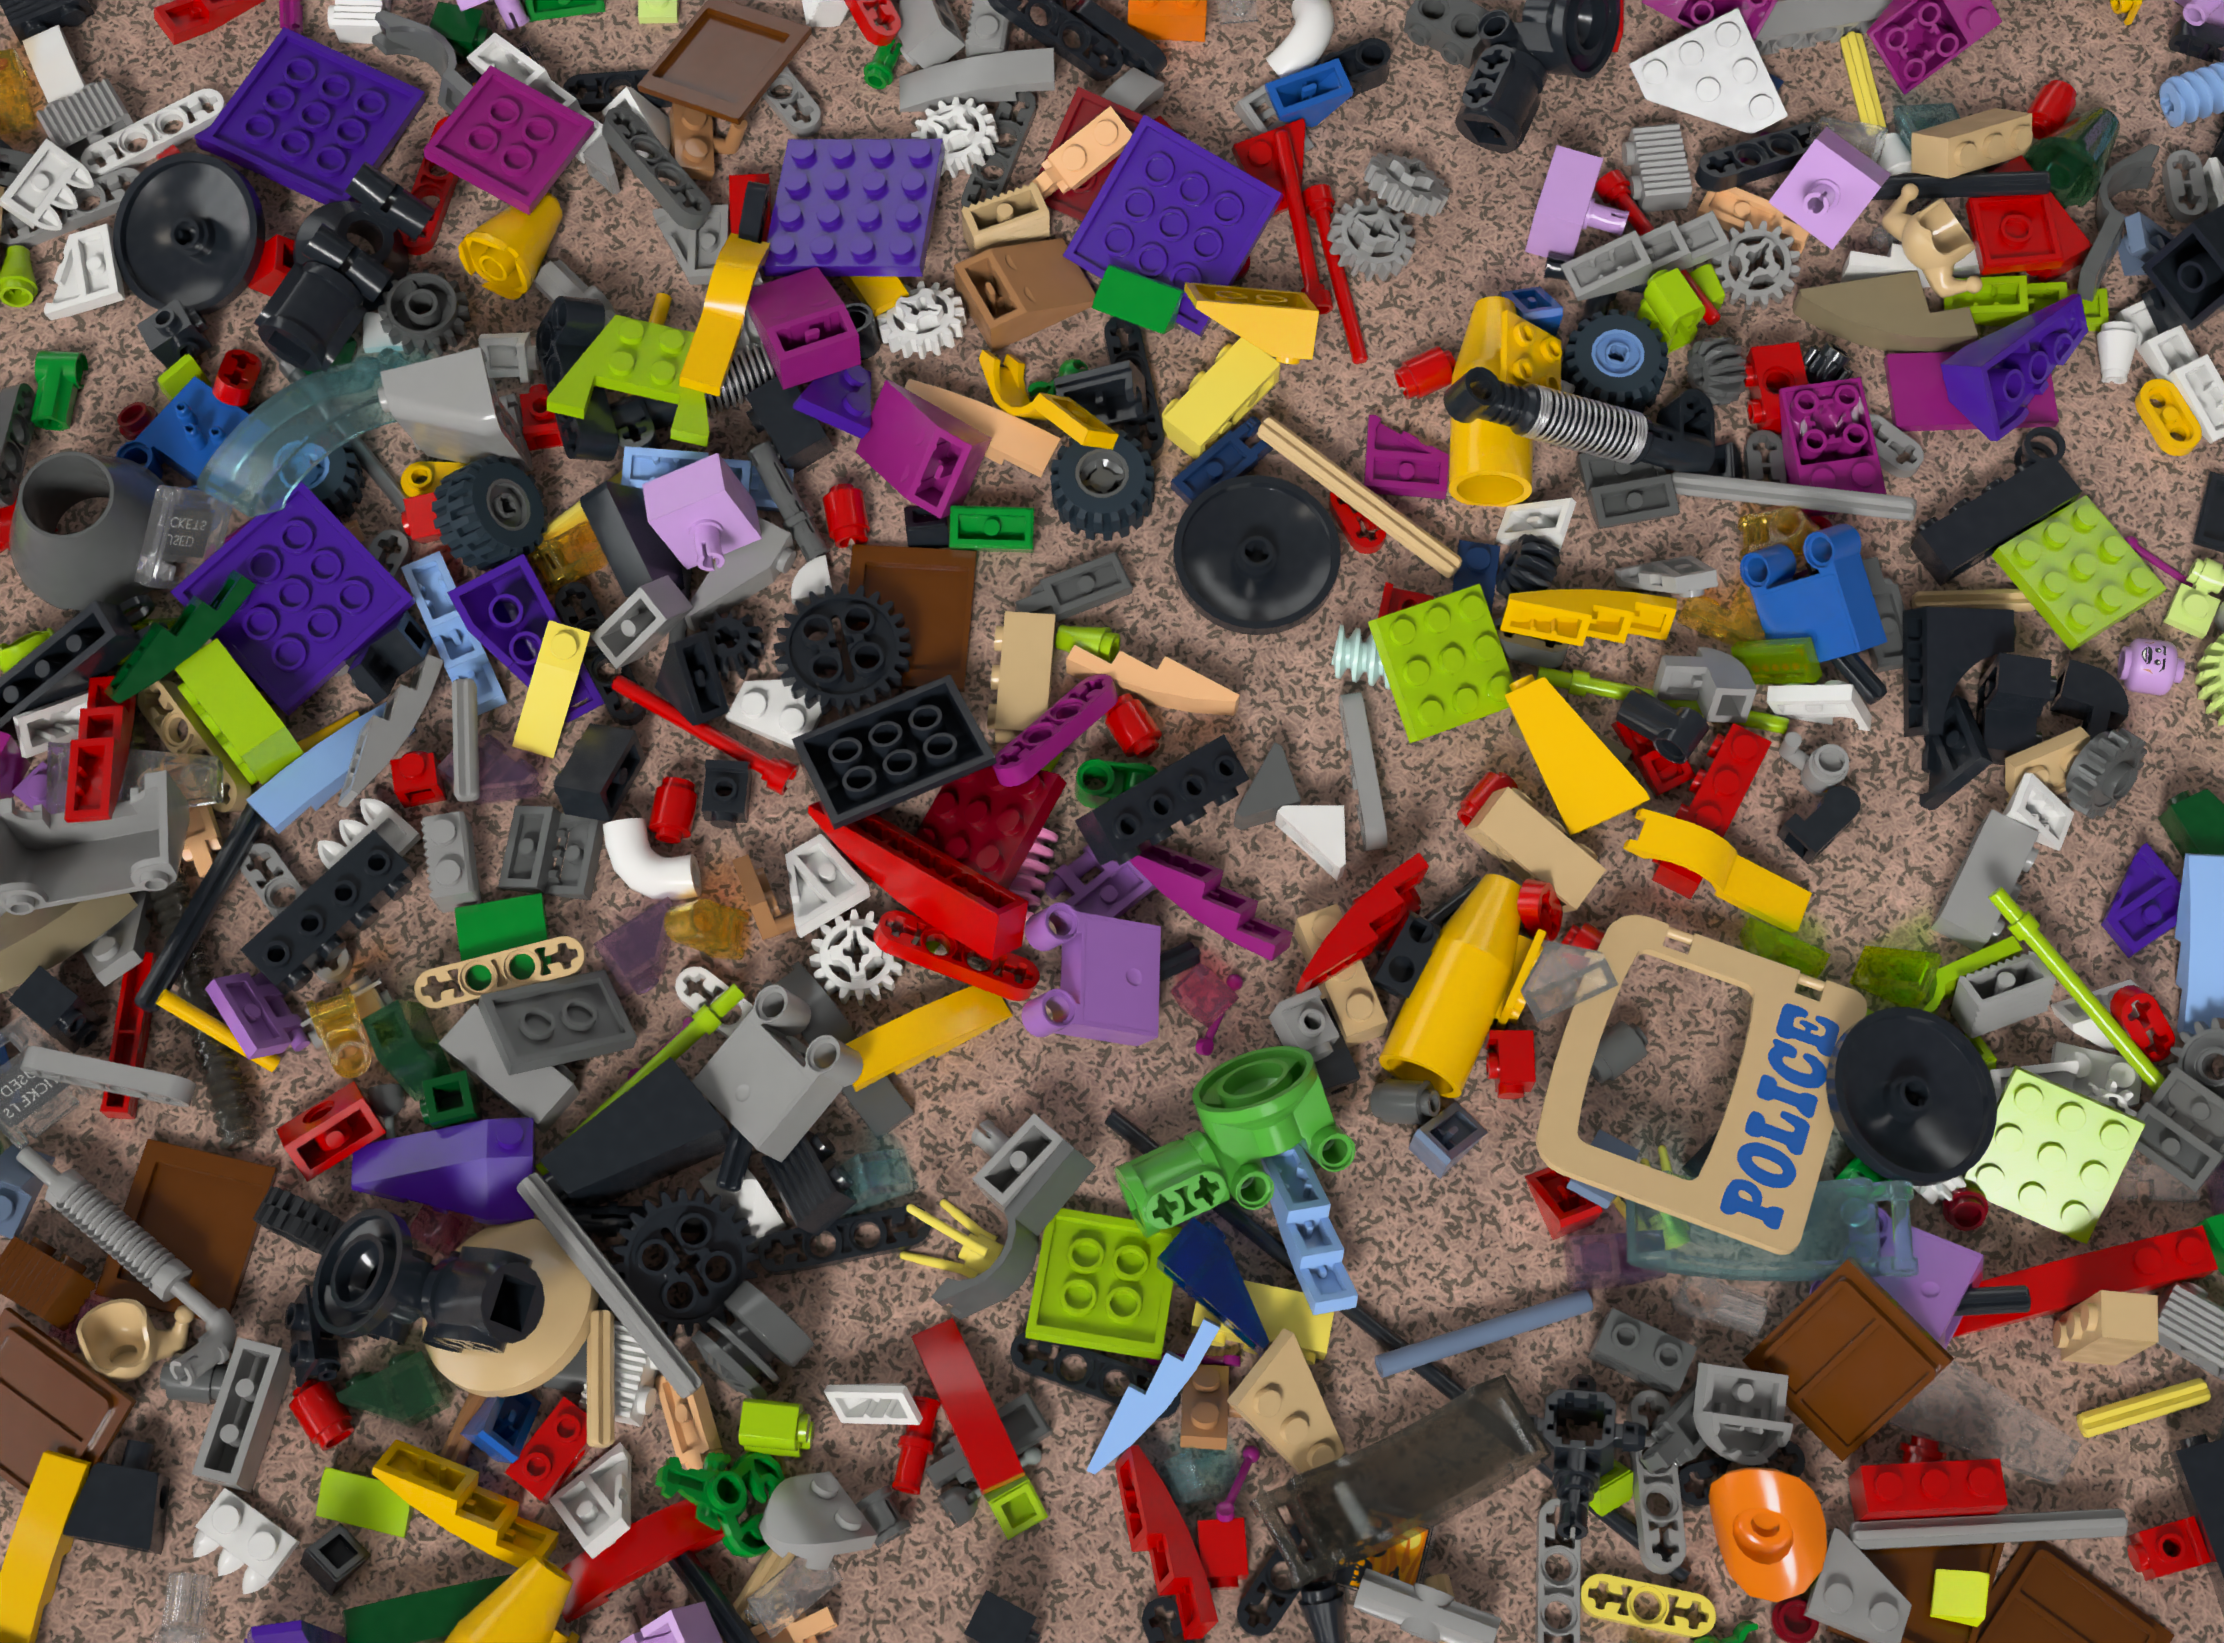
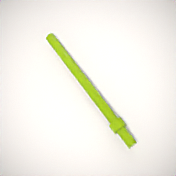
[1536,666,1789,734]
[1988,886,2166,1094]
[535,983,745,1176]

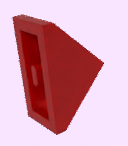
[1525,1167,1603,1240]

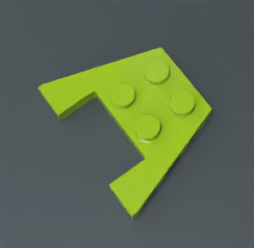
[547,315,710,447]

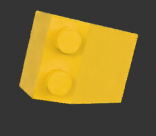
[1184,282,1319,364]

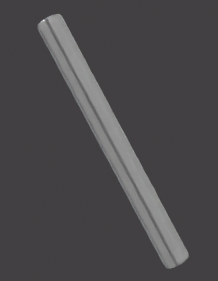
[1671,472,1917,521]
[517,1173,703,1399]
[1849,1508,2128,1550]

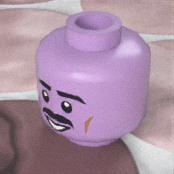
[2117,638,2185,696]

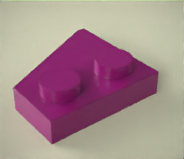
[1364,415,1449,499]

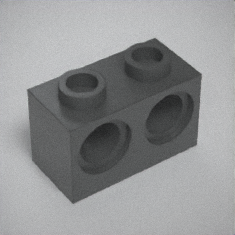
[1404,0,1490,69]
[1587,1308,1697,1397]

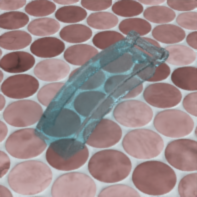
[197,348,413,517]
[1626,1171,1919,1281]

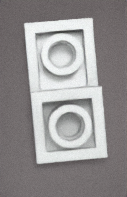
[22,25,86,103]

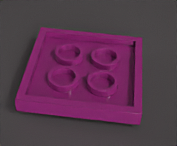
[424,65,594,215]

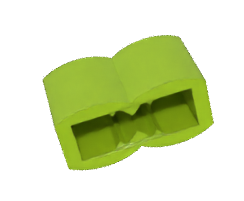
[1637,267,1705,354]
[738,1398,815,1458]

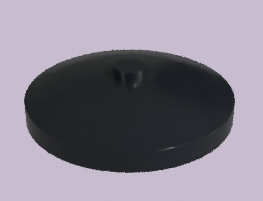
[113,152,265,315]
[1173,475,1341,635]
[1826,1007,1997,1186]

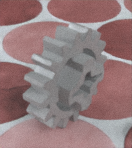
[1363,153,1450,217]
[1327,198,1416,281]
[1711,220,1801,310]

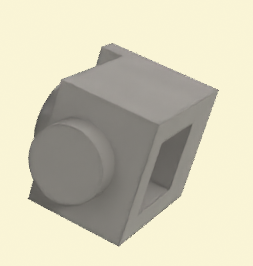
[1268,986,1340,1062]

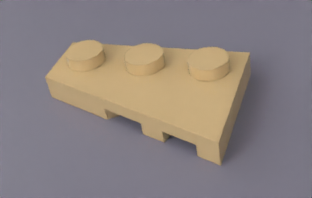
[1227,1328,1346,1488]

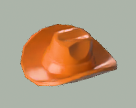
[1709,1467,1827,1602]

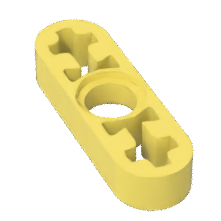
[1580,1574,1716,1638]

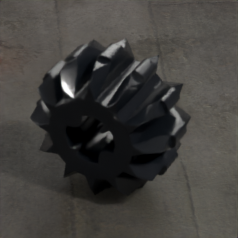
[1495,534,1561,600]
[699,608,766,683]

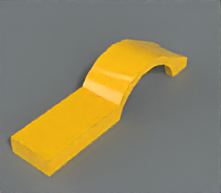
[679,233,770,397]
[979,350,1119,450]
[1623,808,1812,933]

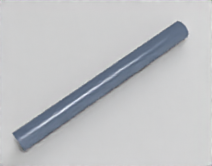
[1375,1289,1593,1378]

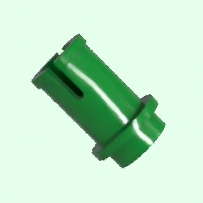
[863,39,902,89]

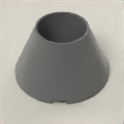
[9,451,178,611]

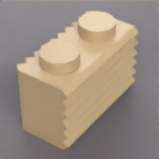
[961,182,1050,256]

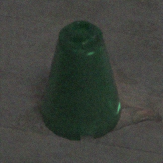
[2024,107,2120,209]

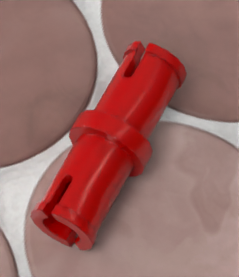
[891,1396,940,1495]

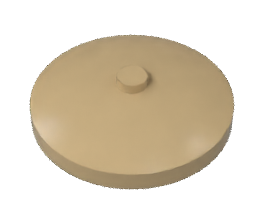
[422,1219,599,1398]

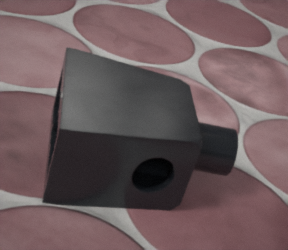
[63,1440,170,1555]

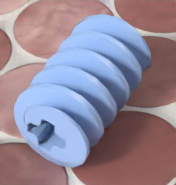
[2159,61,2224,128]

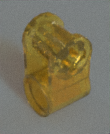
[1738,506,1821,563]
[528,521,609,595]
[664,898,750,960]
[306,986,372,1078]

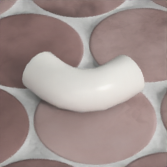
[1266,0,1335,78]
[603,818,702,900]

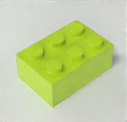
[175,638,304,786]

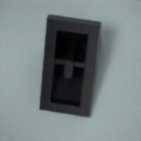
[655,631,730,726]

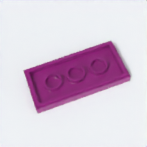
[1884,352,2059,432]

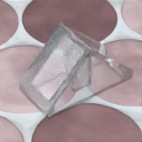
[1521,941,1619,1023]

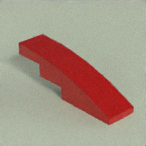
[154,0,265,45]
[64,676,136,823]
[1295,853,1429,994]
[911,1318,1025,1495]
[1115,1445,1219,1640]

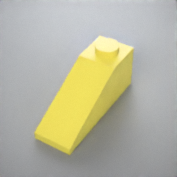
[512,620,590,759]

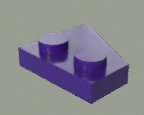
[793,365,871,439]
[2101,842,2181,959]

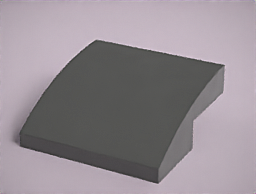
[1576,452,1680,529]
[498,806,607,900]
[2134,1066,2224,1192]

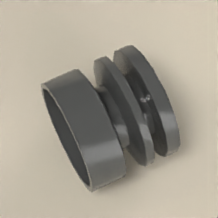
[690,1280,815,1400]

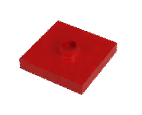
[1965,193,2065,275]

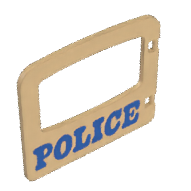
[1536,914,1867,1255]

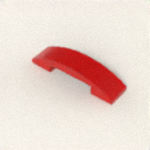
[561,1499,725,1623]

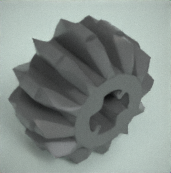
[1685,336,1748,406]

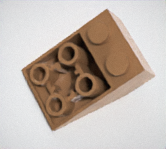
[954,238,1096,353]

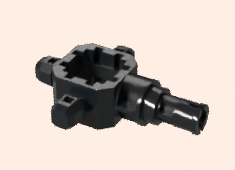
[1514,1374,1646,1540]

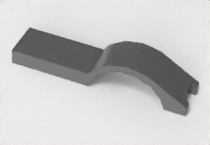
[372,10,473,115]
[2077,144,2160,302]
[763,961,914,1140]
[931,1139,1096,1320]

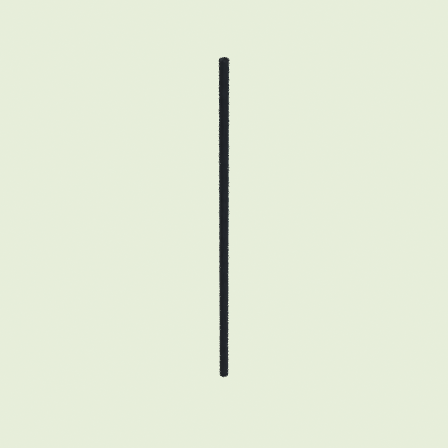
[1104,1110,1692,1584]

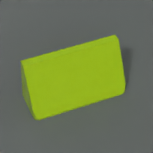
[316,1467,414,1538]

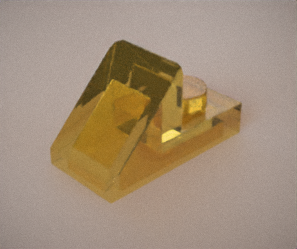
[0,48,37,135]
[1677,584,1765,650]

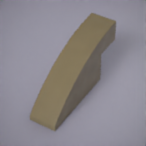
[1792,271,1978,353]
[0,893,138,993]

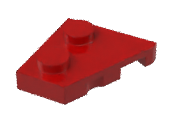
[1231,118,1305,216]

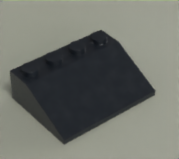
[792,675,997,830]

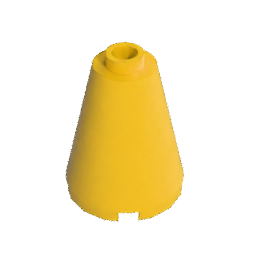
[458,192,563,300]

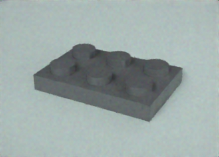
[478,969,637,1075]

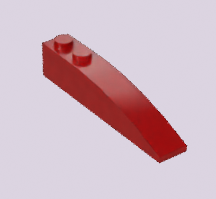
[808,802,1029,961]
[1952,1225,2218,1338]

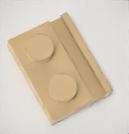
[2005,726,2090,804]

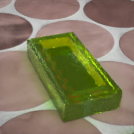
[1731,637,1823,685]

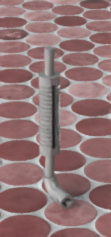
[16,1146,237,1387]

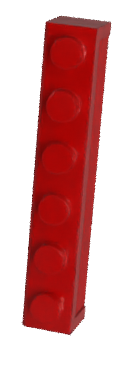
[100,952,158,1119]

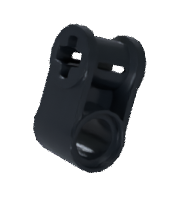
[1314,38,1391,101]

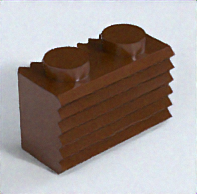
[0,1235,96,1331]

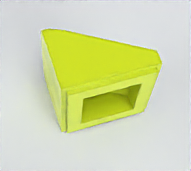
[1930,1569,1990,1627]

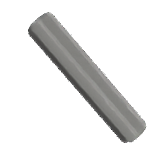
[452,678,480,802]

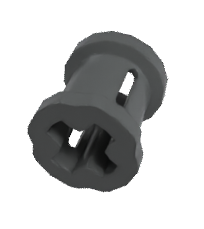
[855,1485,912,1548]

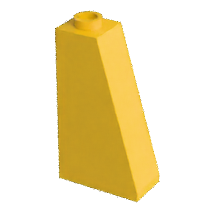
[1505,674,1650,837]

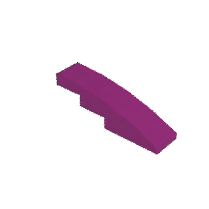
[1129,840,1293,961]

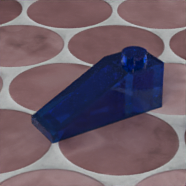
[1157,1217,1269,1357]

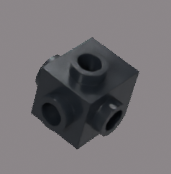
[136,298,213,369]

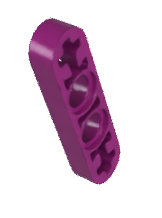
[993,674,1119,787]

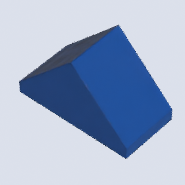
[1265,58,1353,127]
[1501,286,1563,337]
[460,1392,541,1464]

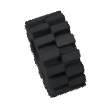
[253,1186,344,1255]

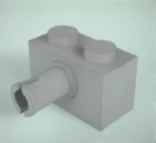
[971,1114,1065,1214]

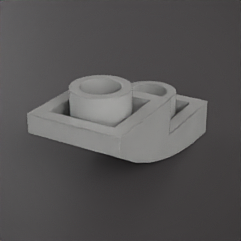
[1101,67,1165,113]

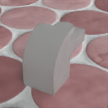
[1652,646,1757,723]

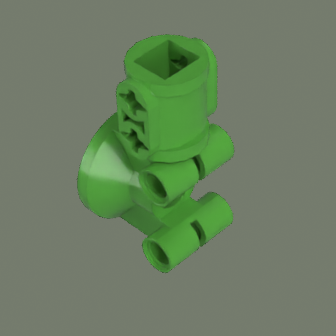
[1115,1046,1356,1238]

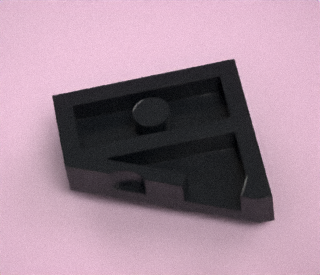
[1919,695,1993,810]

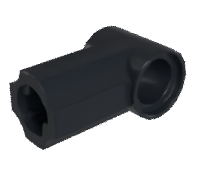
[1616,687,1709,764]

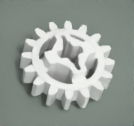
[911,97,999,178]
[877,281,967,359]
[809,909,904,1006]

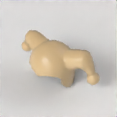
[1881,183,1982,298]
[52,1298,195,1383]

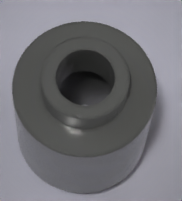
[1590,1021,1648,1084]
[1370,1079,1440,1125]
[160,1353,229,1405]

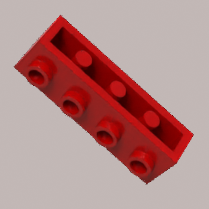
[1652,723,1772,900]

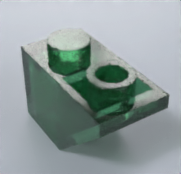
[361,999,452,1102]
[336,1350,451,1428]

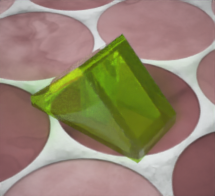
[1849,945,1942,1008]

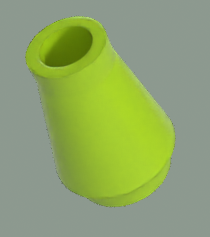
[0,245,38,307]
[1055,624,1120,664]

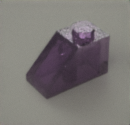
[594,897,678,996]

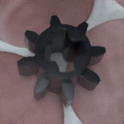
[1803,341,1854,384]

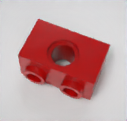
[1744,342,1808,435]
[276,1081,386,1182]
[504,1397,592,1505]

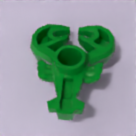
[655,1452,785,1558]

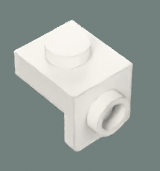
[478,332,539,383]

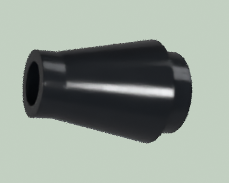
[1298,1580,1345,1643]

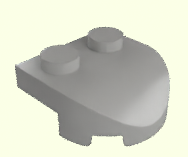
[1693,1363,1793,1465]
[760,1471,878,1570]

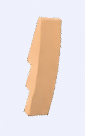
[904,379,1061,478]
[1066,645,1240,716]

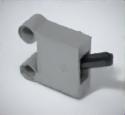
[692,985,863,1192]

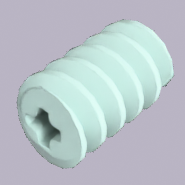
[1331,624,1391,690]

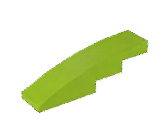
[1943,275,2109,332]

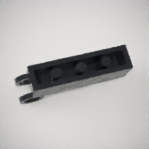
[1910,427,2082,586]
[0,595,169,740]

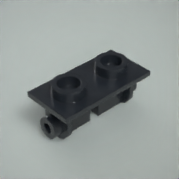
[285,1285,341,1387]

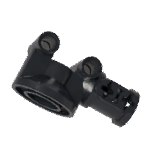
[1455,0,1620,154]
[253,161,435,372]
[312,1208,545,1354]

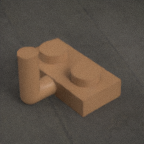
[670,103,748,181]
[732,854,796,940]
[1180,1364,1247,1450]

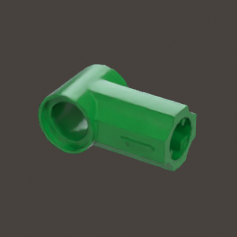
[31,350,88,431]

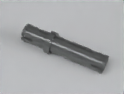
[747,441,830,563]

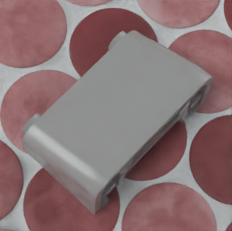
[377,347,533,473]
[0,770,190,915]

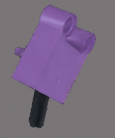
[1021,902,1201,1046]
[1809,1205,2031,1350]

